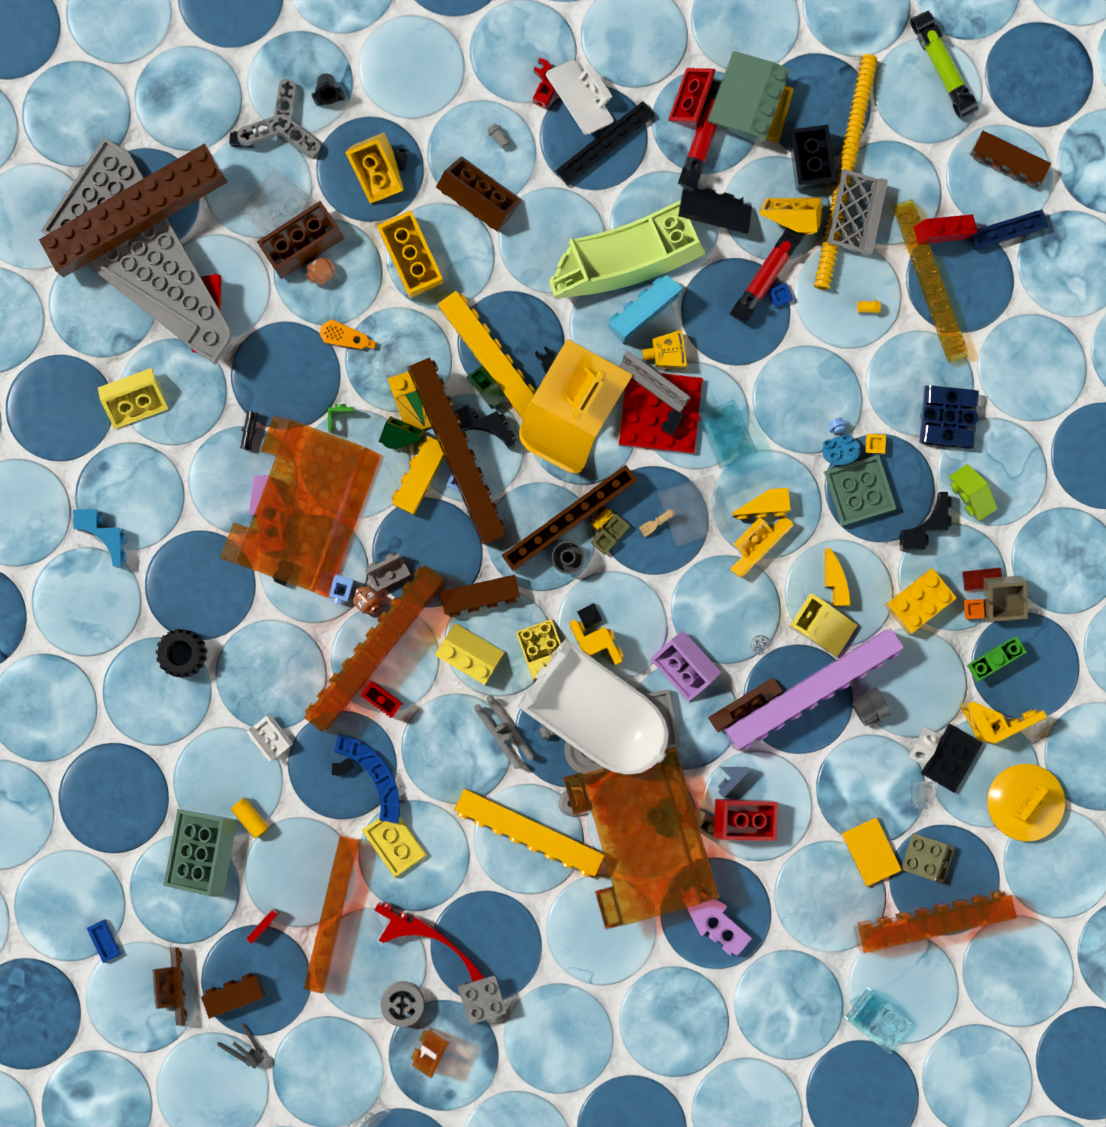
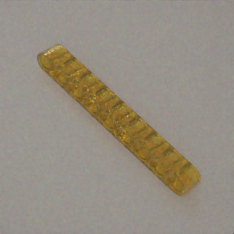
[893,199,968,363]

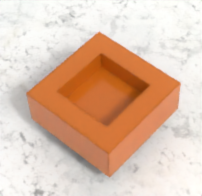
[964,599,985,619]

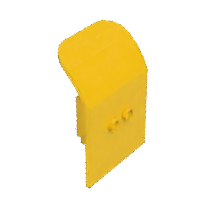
[519,338,633,473]

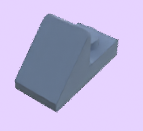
[717,767,751,797]

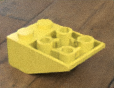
[788,593,857,657]
[516,619,561,683]

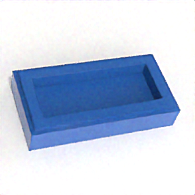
[87,919,122,963]

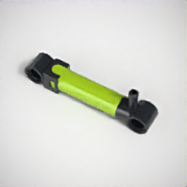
[910,10,978,119]

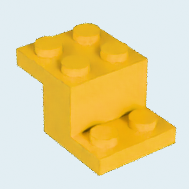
[569,619,624,666]

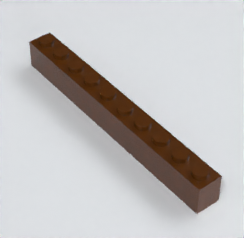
[406,357,506,544]

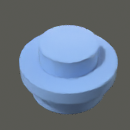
[828,417,847,434]

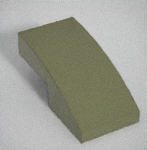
[591,513,631,555]

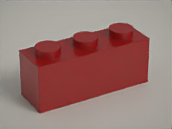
[913,214,977,245]

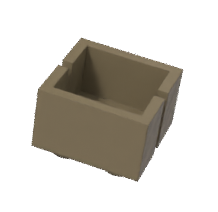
[983,576,1028,622]

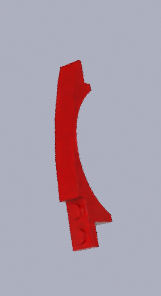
[374,901,486,982]

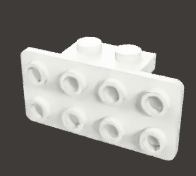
[546,60,613,135]

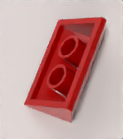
[668,68,716,130]

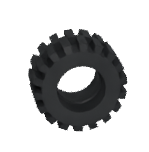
[155,629,207,678]

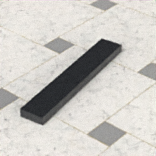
[555,101,655,186]

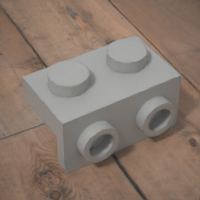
[365,552,411,592]

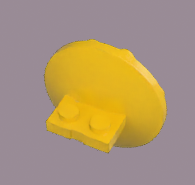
[987,764,1065,841]

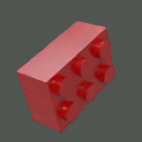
[714,799,778,841]

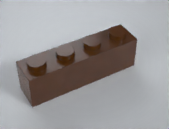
[970,130,1051,188]
[440,574,520,617]

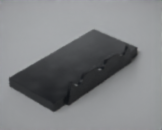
[678,186,752,234]

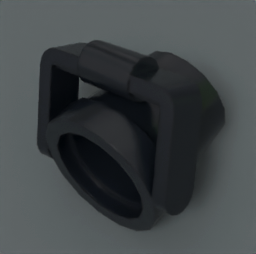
[312,73,345,106]

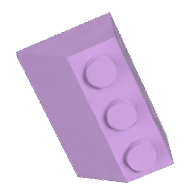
[650,630,721,702]

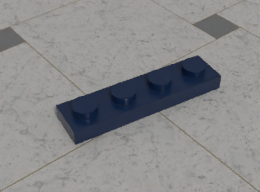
[971,209,1049,251]

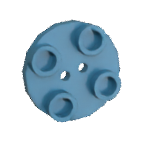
[822,434,861,468]

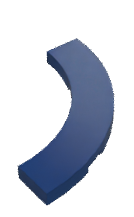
[334,733,400,824]

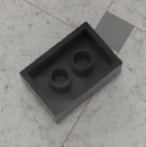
[788,125,836,191]

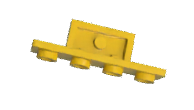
[730,516,794,578]

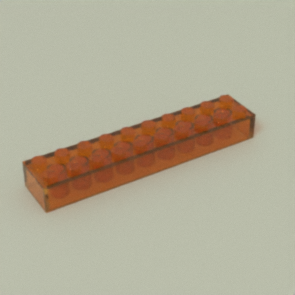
[304,565,445,732]

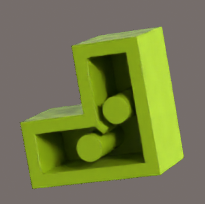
[949,464,997,521]

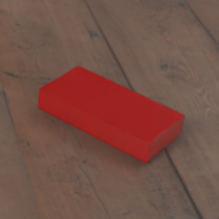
[246,909,280,944]

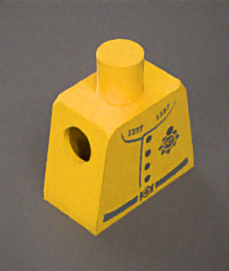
[642,330,687,369]

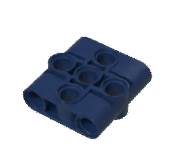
[919,385,979,449]

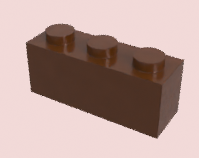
[201,972,266,1019]

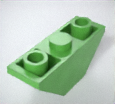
[967,636,1027,682]

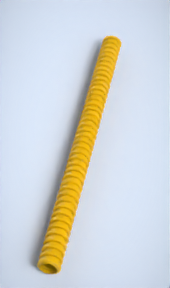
[813,54,878,290]

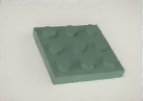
[823,455,896,526]

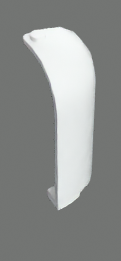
[518,639,669,774]

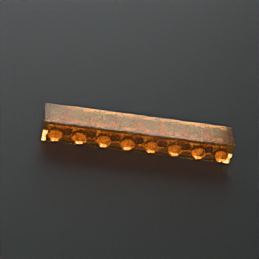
[304,835,361,994]

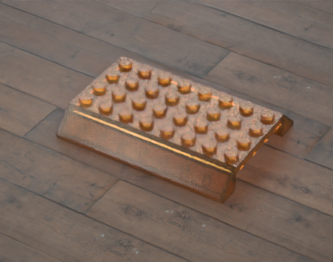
[220,415,381,598]
[563,747,719,930]

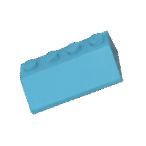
[608,275,683,344]

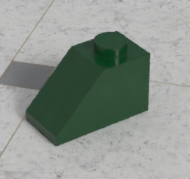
[467,366,507,409]
[379,416,425,449]

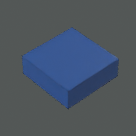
[768,283,794,308]

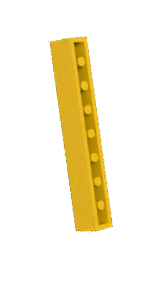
[438,291,536,420]
[454,788,604,877]

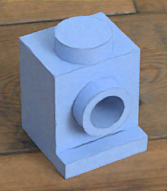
[329,574,355,605]

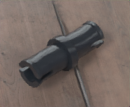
[240,411,259,451]

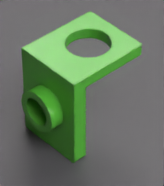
[328,404,355,433]

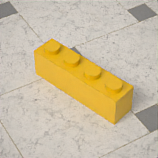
[391,436,444,516]

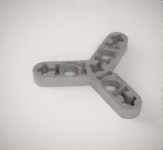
[237,79,320,157]

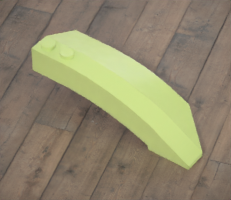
[549,201,706,298]

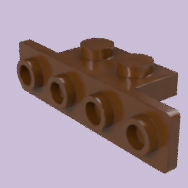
[708,678,783,732]
[152,947,187,1026]

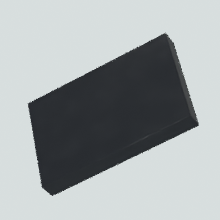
[920,723,983,793]

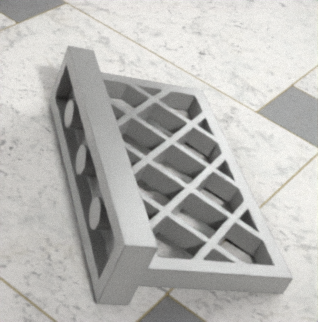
[827,169,888,256]
[619,351,691,412]

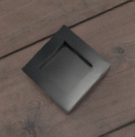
[577,603,602,629]

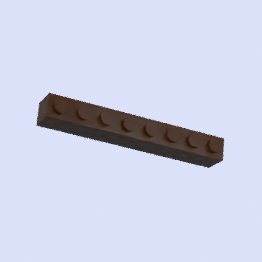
[501,465,637,572]

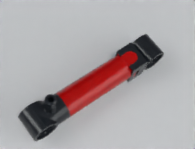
[678,78,722,189]
[729,227,805,324]

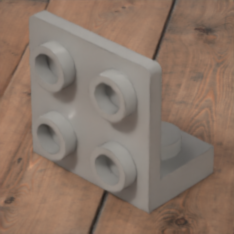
[458,975,506,1025]

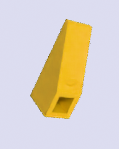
[731,488,790,520]

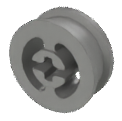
[381,981,424,1027]

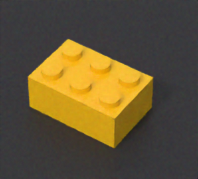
[884,568,956,635]

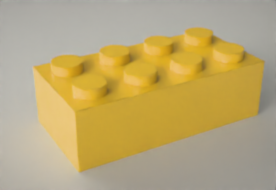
[377,210,444,299]

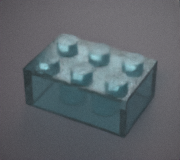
[698,399,757,469]

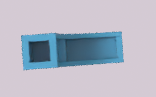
[73,509,127,568]

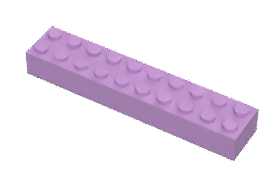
[723,628,904,751]

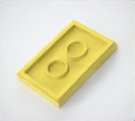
[362,817,427,877]

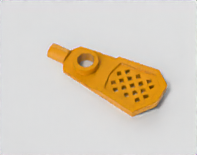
[319,319,376,349]

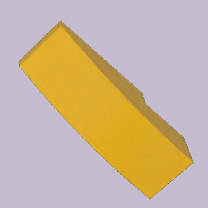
[824,548,850,606]

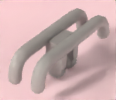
[474,695,534,769]

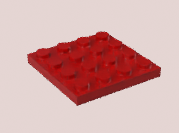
[618,373,703,454]

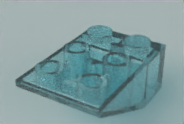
[844,987,914,1055]

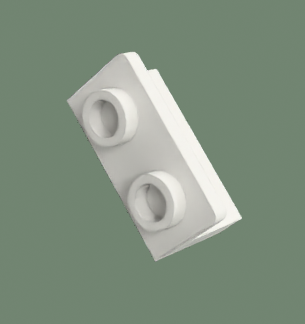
[246,714,293,762]

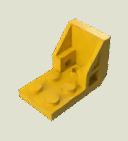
[960,702,1047,744]

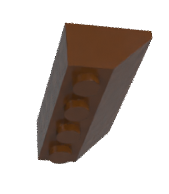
[436,156,522,231]
[257,201,344,279]

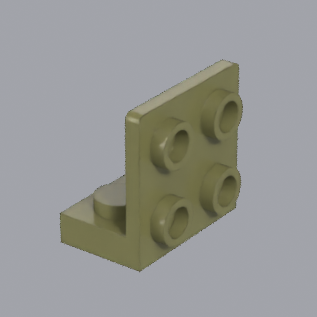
[901,833,955,884]

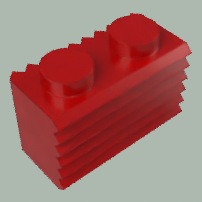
[361,681,404,718]

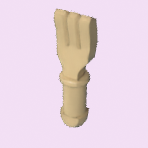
[639,509,675,537]

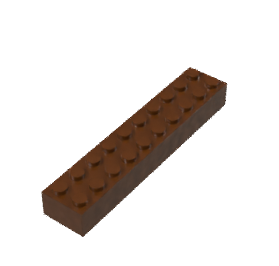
[39,143,228,278]

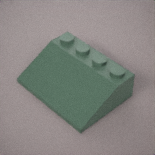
[707,51,790,144]
[164,809,237,897]

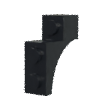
[454,405,517,450]
[899,492,952,551]

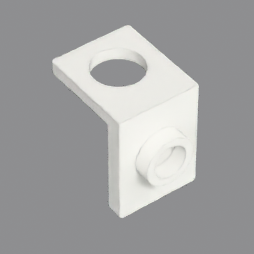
[908,727,941,766]

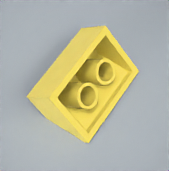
[98,368,168,429]
[435,623,505,685]

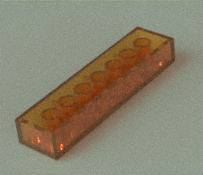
[854,890,1017,953]

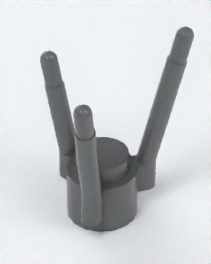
[217,1023,265,1069]

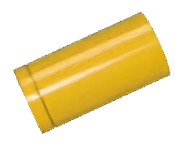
[230,797,270,839]

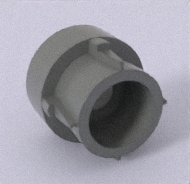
[552,541,584,574]
[852,687,891,726]

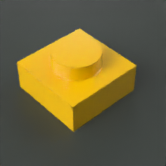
[865,434,886,454]

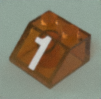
[410,1027,450,1078]

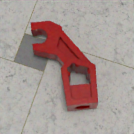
[533,57,554,109]

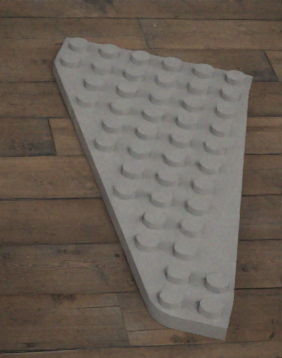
[41,137,232,365]

